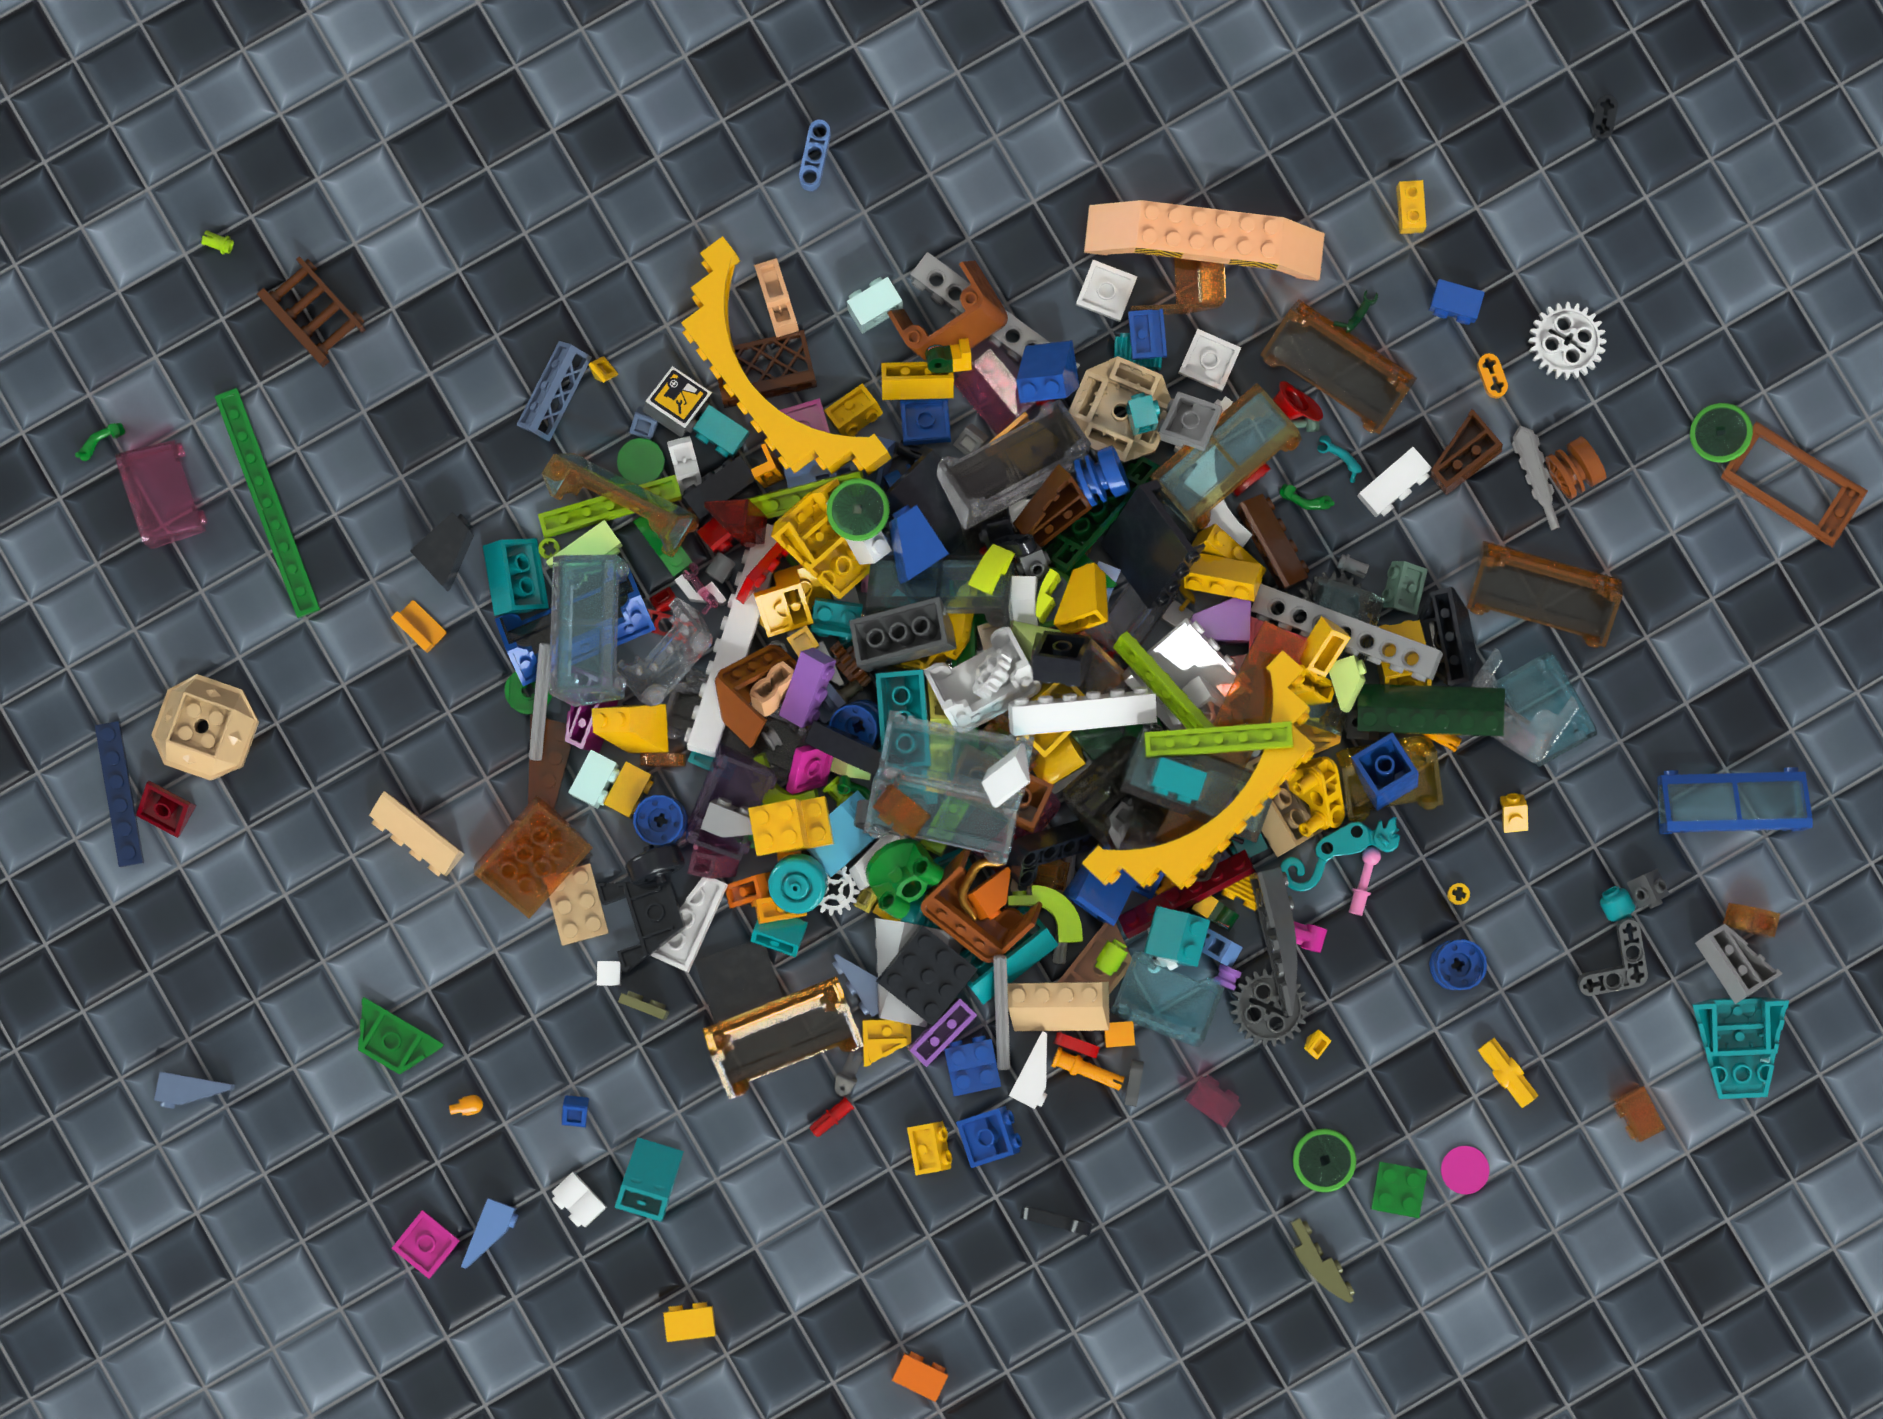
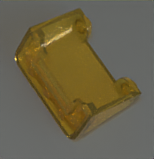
[1336,736,1444,822]

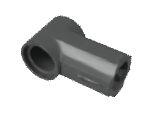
[705,552,736,584]

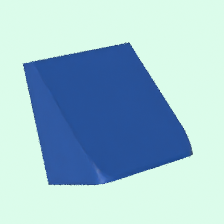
[562,1095,589,1127]

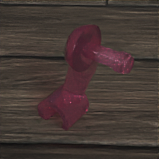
[683,563,718,615]

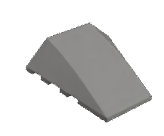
[874,918,963,1028]

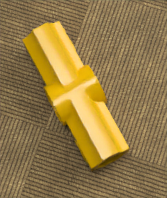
[1477,1038,1539,1108]

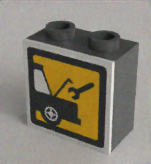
[643,366,712,438]

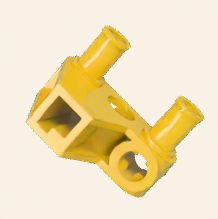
[1288,756,1345,837]

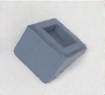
[629,407,659,441]

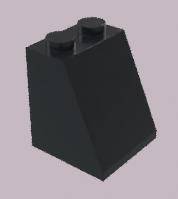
[410,512,474,592]

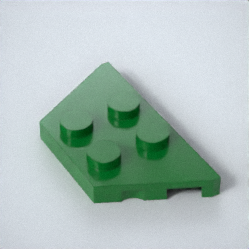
[358,997,444,1075]

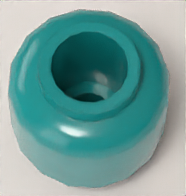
[1599,886,1636,922]

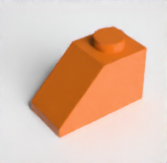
[967,867,1011,921]
[725,872,771,908]

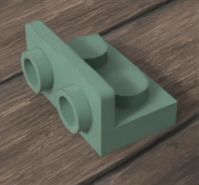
[1381,561,1428,615]

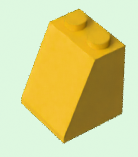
[1372,620,1432,686]
[592,704,669,753]

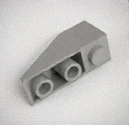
[700,797,753,838]

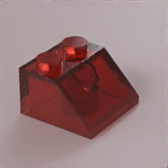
[704,499,767,547]

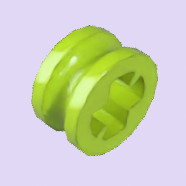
[538,538,561,560]

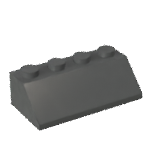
[849,597,957,672]

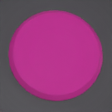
[1441,1146,1489,1194]

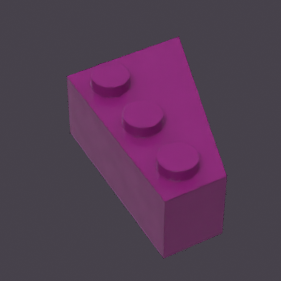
[565,666,624,753]

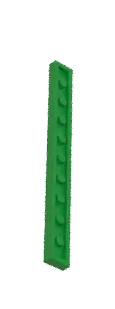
[215,388,321,618]

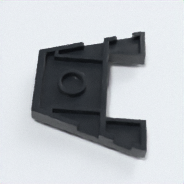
[596,881,686,973]

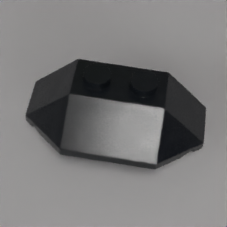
[1418,587,1477,686]

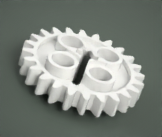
[1528,302,1607,380]

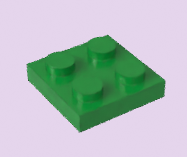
[1371,1162,1428,1218]

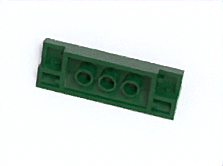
[1042,456,1161,574]
[1357,684,1505,736]

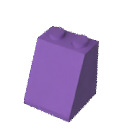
[1190,598,1251,646]

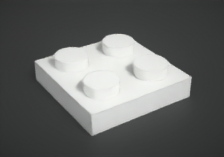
[1076,260,1137,322]
[1178,329,1241,392]

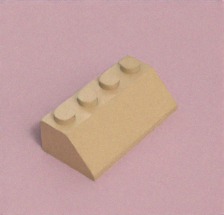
[1228,755,1323,857]
[369,791,464,877]
[1008,982,1109,1031]

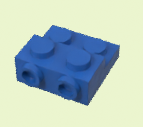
[944,1035,1001,1096]
[956,1106,1022,1168]

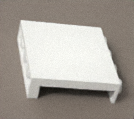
[1122,617,1253,730]

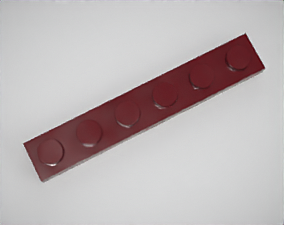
[1118,849,1256,939]

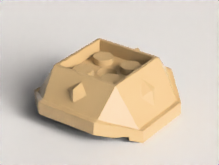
[1067,356,1171,463]
[151,674,259,781]

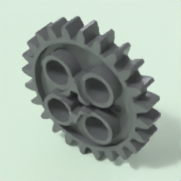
[1230,969,1308,1047]

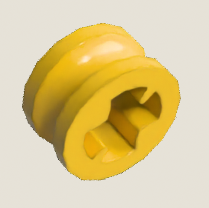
[1447,883,1470,905]

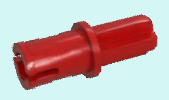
[809,1097,855,1137]

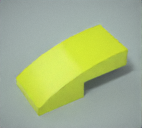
[968,544,1015,595]
[1036,568,1061,624]

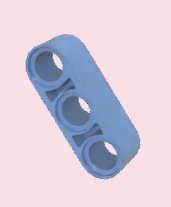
[799,120,831,191]

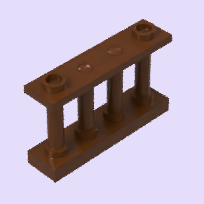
[257,256,365,367]

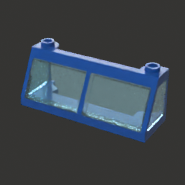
[1657,767,1813,834]

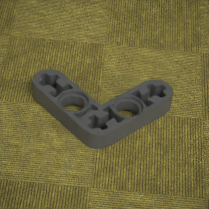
[1577,917,1648,996]

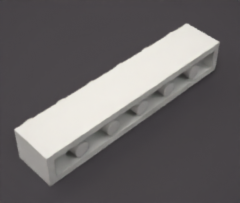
[1008,687,1157,736]

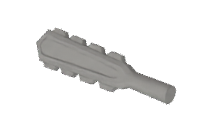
[1511,426,1560,530]

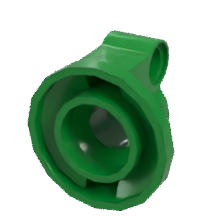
[865,838,944,919]

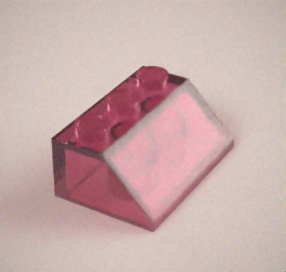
[954,349,1036,435]

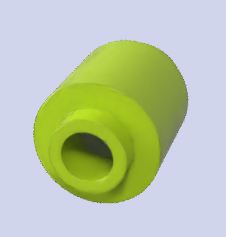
[1095,939,1128,976]

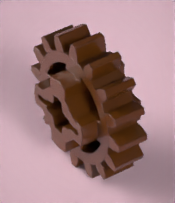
[830,641,872,687]

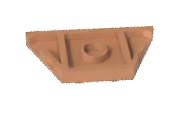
[1058,923,1134,994]

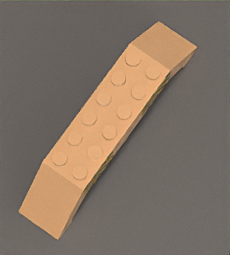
[1084,200,1325,281]

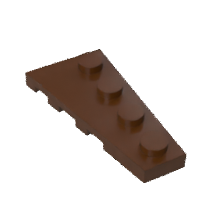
[528,714,572,820]

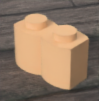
[750,661,794,717]

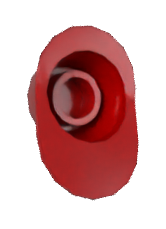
[1270,381,1323,421]

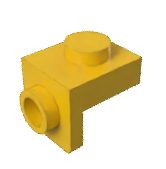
[1500,793,1528,833]

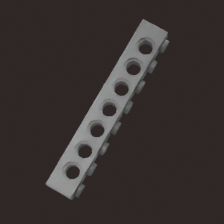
[910,252,1080,371]
[1251,584,1443,682]

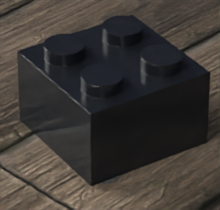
[1033,631,1092,687]

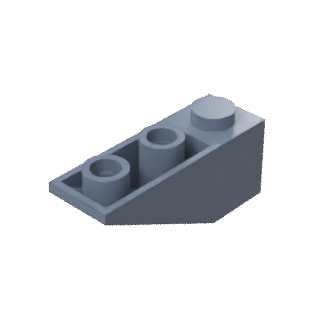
[832,954,879,1018]

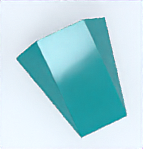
[1692,997,1789,1099]

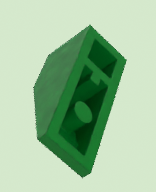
[633,508,694,579]

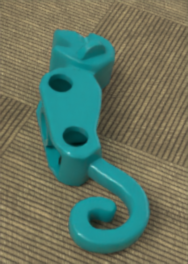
[1280,817,1400,892]

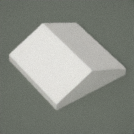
[981,743,1030,808]

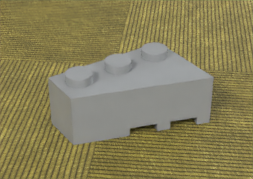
[1695,924,1783,1004]

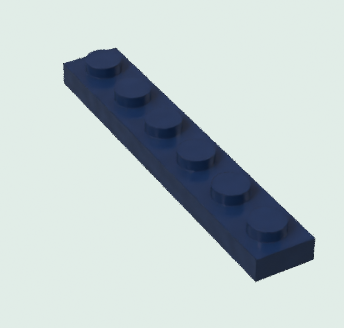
[95,721,144,867]

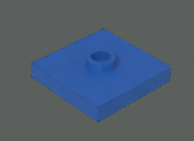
[900,398,951,446]

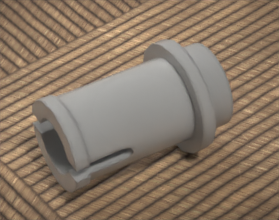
[1337,554,1369,579]

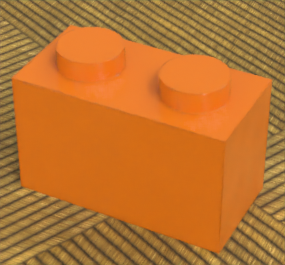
[892,1351,948,1402]

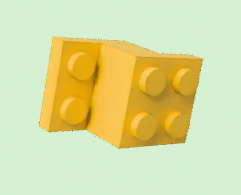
[754,564,831,638]
[748,796,834,856]

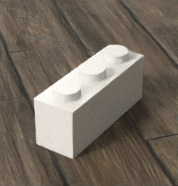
[1357,447,1432,517]

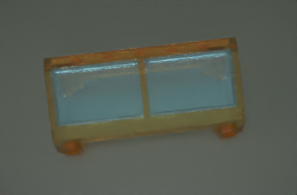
[1149,383,1302,533]
[541,453,697,558]

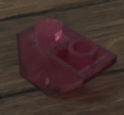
[688,843,741,879]

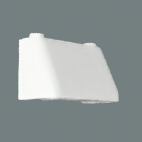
[924,624,1041,733]

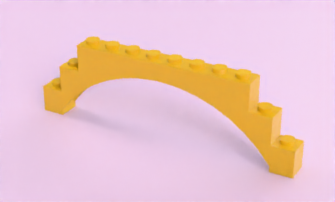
[681,236,892,475]
[1082,650,1315,890]

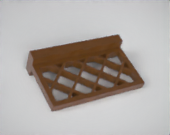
[718,330,817,408]

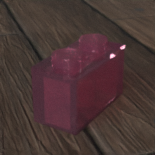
[1184,1075,1241,1128]

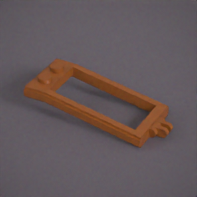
[1721,421,1868,548]

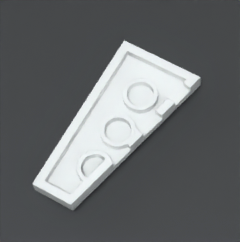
[650,874,728,973]

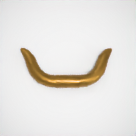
[958,857,1007,921]

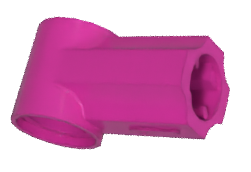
[1294,922,1327,953]

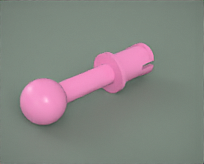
[1349,847,1381,916]

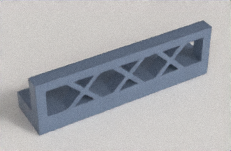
[517,341,592,442]

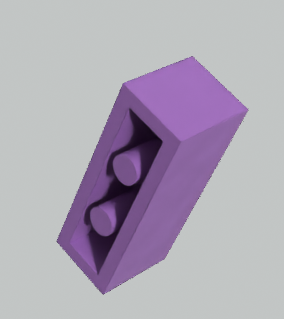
[779,647,836,728]
[908,997,977,1067]

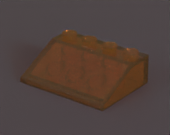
[474,795,593,919]

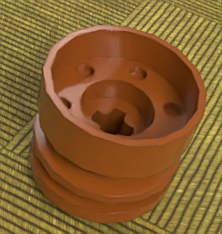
[1545,436,1607,500]

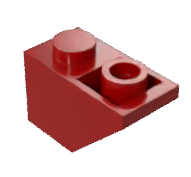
[697,517,735,555]

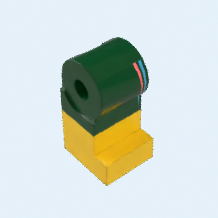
[925,338,972,373]
[1190,895,1239,932]

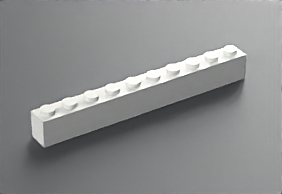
[684,521,777,758]

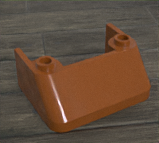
[887,260,1008,362]
[715,645,797,748]
[921,845,1042,963]

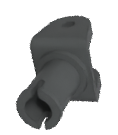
[835,1052,864,1097]

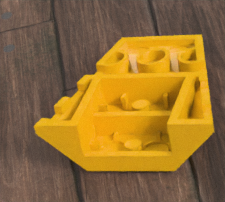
[771,478,872,599]

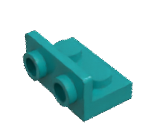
[810,597,863,640]

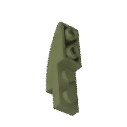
[1290,1218,1355,1303]

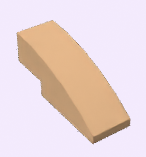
[754,258,799,338]

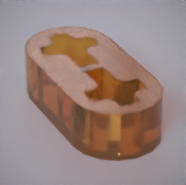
[640,753,686,767]

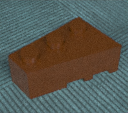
[1431,409,1503,495]
[1013,464,1092,548]

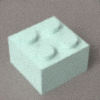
[847,277,903,334]
[568,750,620,809]

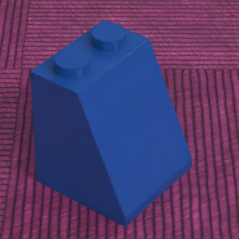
[1016,340,1080,403]
[889,505,949,584]
[1351,732,1418,811]
[1062,846,1136,926]

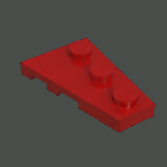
[736,542,790,605]

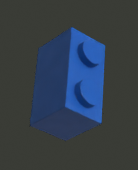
[1429,279,1485,325]

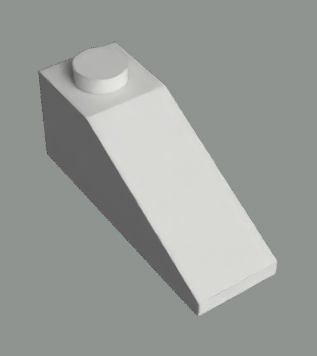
[826,490,892,565]
[1009,1031,1048,1109]

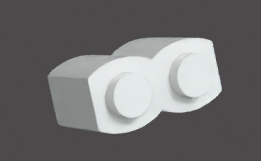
[552,1172,607,1227]

